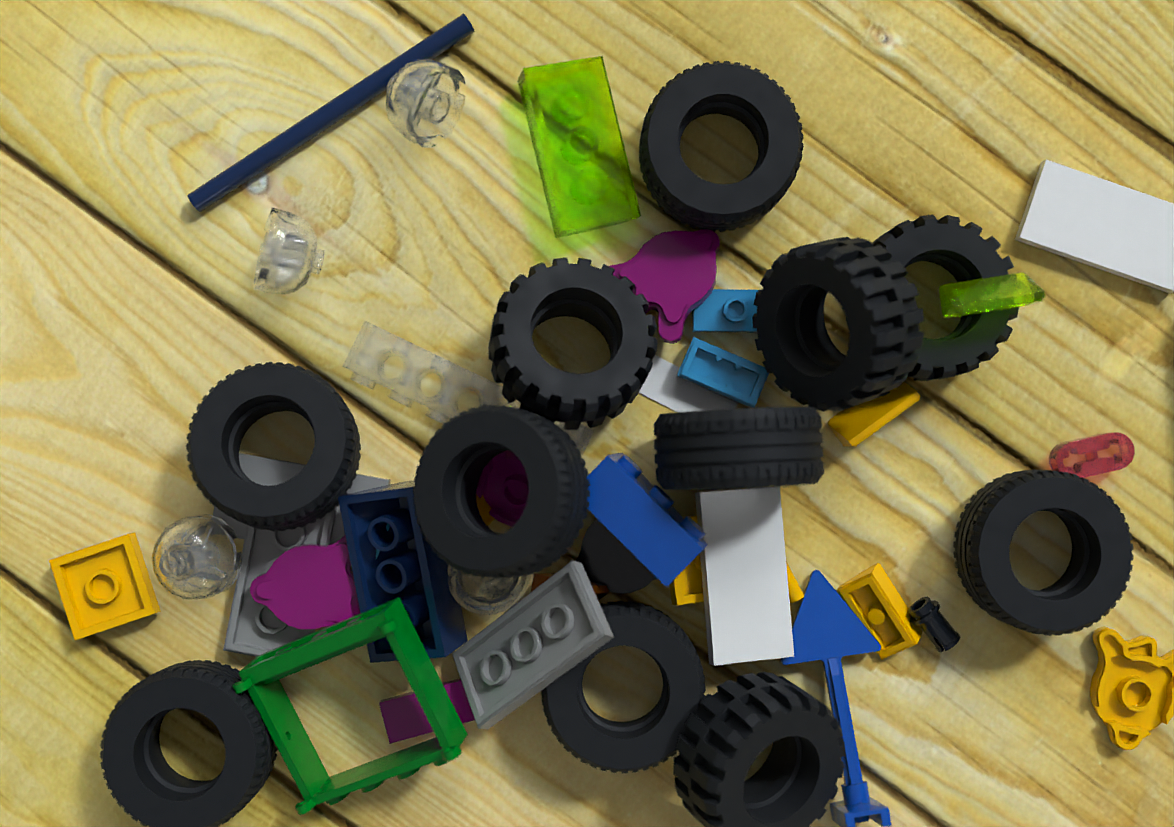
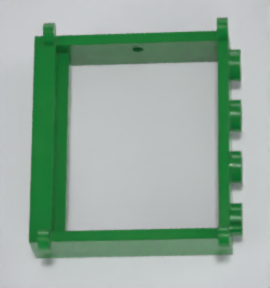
[232,598,468,815]

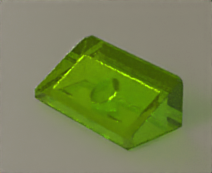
[939,273,1045,319]

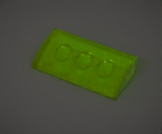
[517,56,641,238]

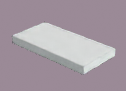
[1015,160,1174,294]
[695,487,794,666]

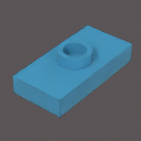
[692,289,758,333]
[676,337,769,408]

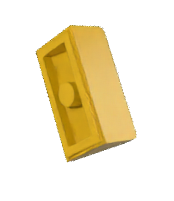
[827,382,921,447]
[837,563,922,660]

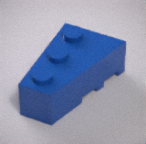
[587,452,708,587]

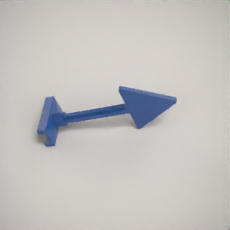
[780,570,892,827]

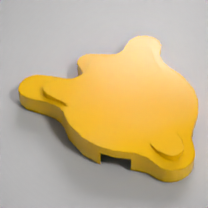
[1090,627,1174,750]

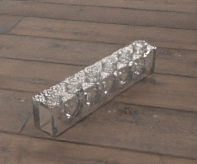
[343,321,594,458]

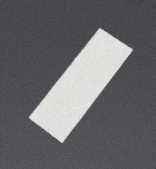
[639,355,738,412]

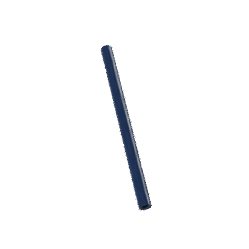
[187,13,475,212]

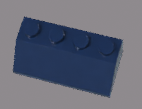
[338,480,468,663]

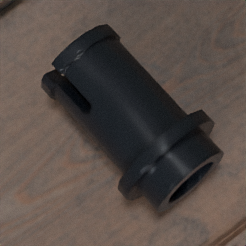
[908,597,961,653]

